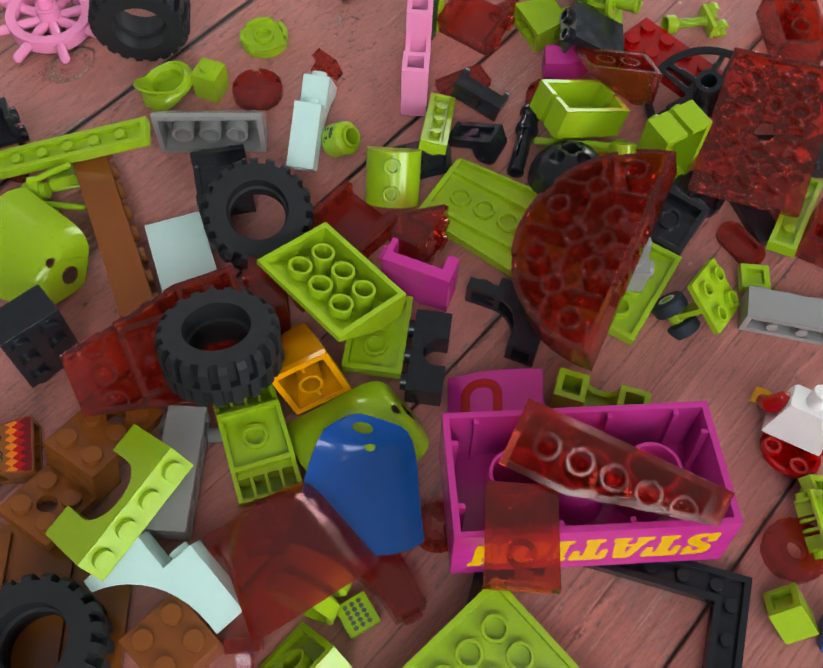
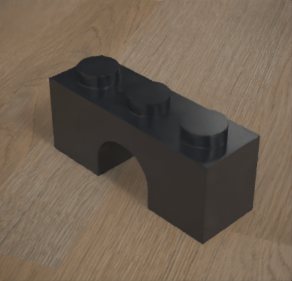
[399,309,453,406]

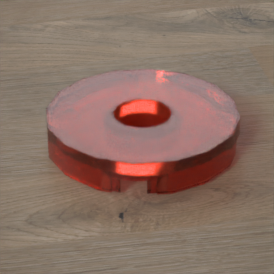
[760,517,823,585]

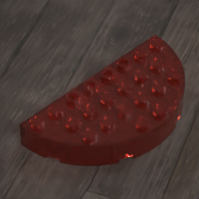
[511,149,677,371]

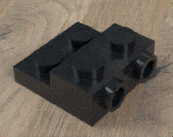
[644,182,710,256]

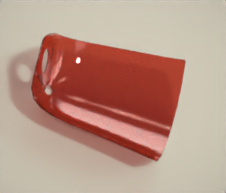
[219,482,381,643]

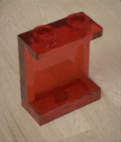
[437,0,515,57]
[312,180,397,259]

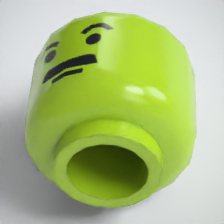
[321,120,360,158]

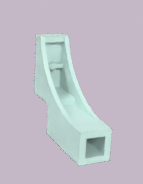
[286,71,337,172]
[83,531,251,634]

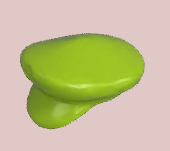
[133,60,193,112]

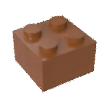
[118,594,226,668]

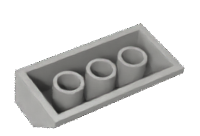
[150,110,268,153]

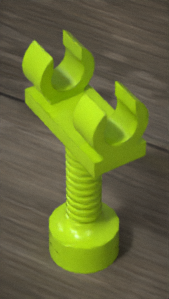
[661,2,730,38]

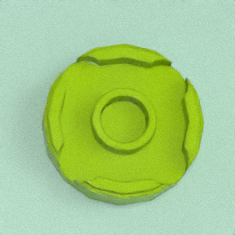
[239,17,289,59]

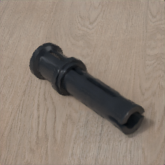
[507,104,540,178]

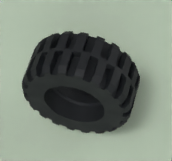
[88,0,191,62]
[201,158,313,274]
[154,287,284,407]
[0,573,114,668]

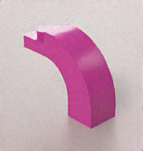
[542,45,598,80]

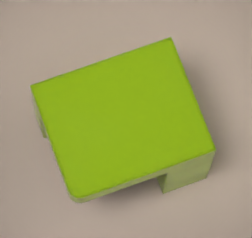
[763,582,819,644]

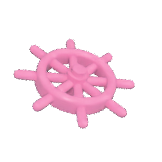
[0,0,96,64]

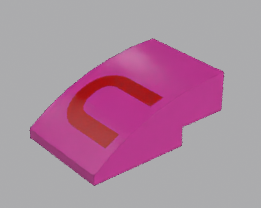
[447,368,544,413]

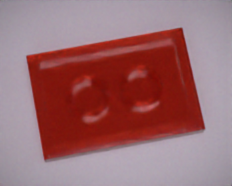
[483,480,561,595]

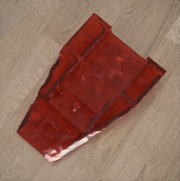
[59,265,241,417]

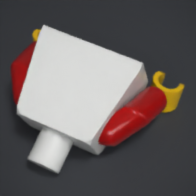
[748,385,823,456]

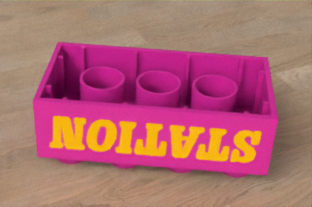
[439,401,744,574]

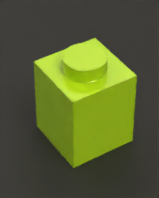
[190,57,230,103]

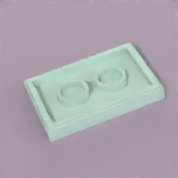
[145,211,221,299]

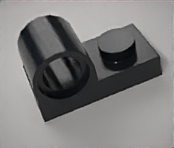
[448,121,507,165]

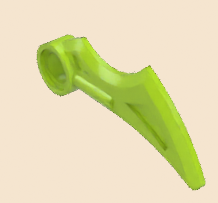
[533,137,638,159]

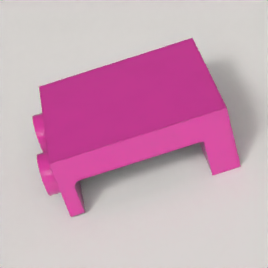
[379,237,460,312]

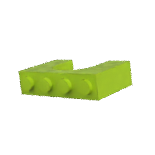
[45,424,194,581]

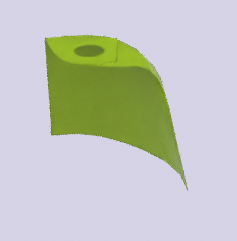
[0,187,89,305]
[286,381,430,471]

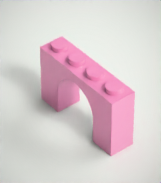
[401,0,434,117]

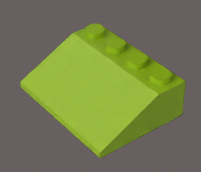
[257,222,407,342]

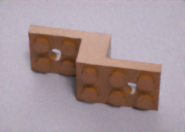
[0,381,163,552]

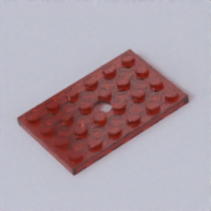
[688,47,823,219]

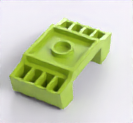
[213,384,303,508]

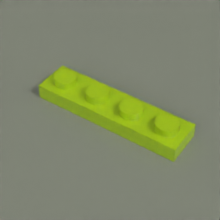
[418,92,456,155]
[765,173,823,258]

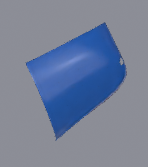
[284,413,424,556]

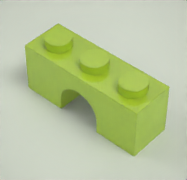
[548,367,652,408]

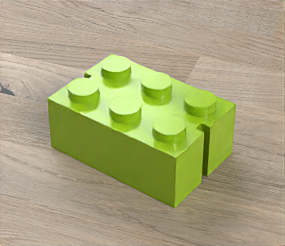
[529,79,630,139]
[629,100,713,195]

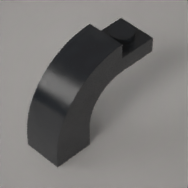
[465,277,542,367]

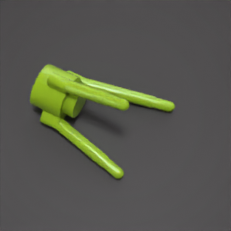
[21,162,87,210]

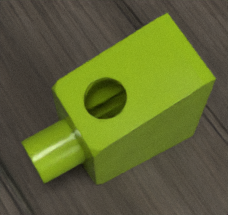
[513,0,570,53]

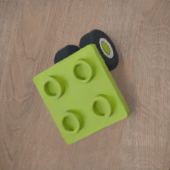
[652,258,740,340]

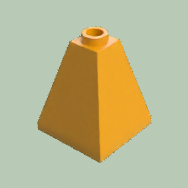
[272,323,352,415]

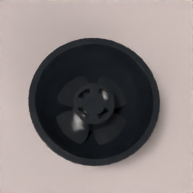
[527,140,608,204]

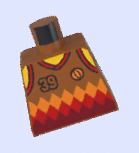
[0,415,43,484]

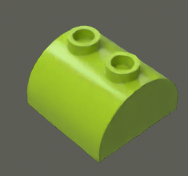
[365,146,422,208]

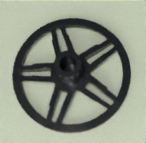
[644,46,767,154]

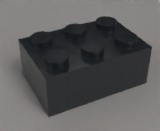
[0,284,86,388]

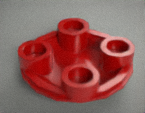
[760,432,823,479]

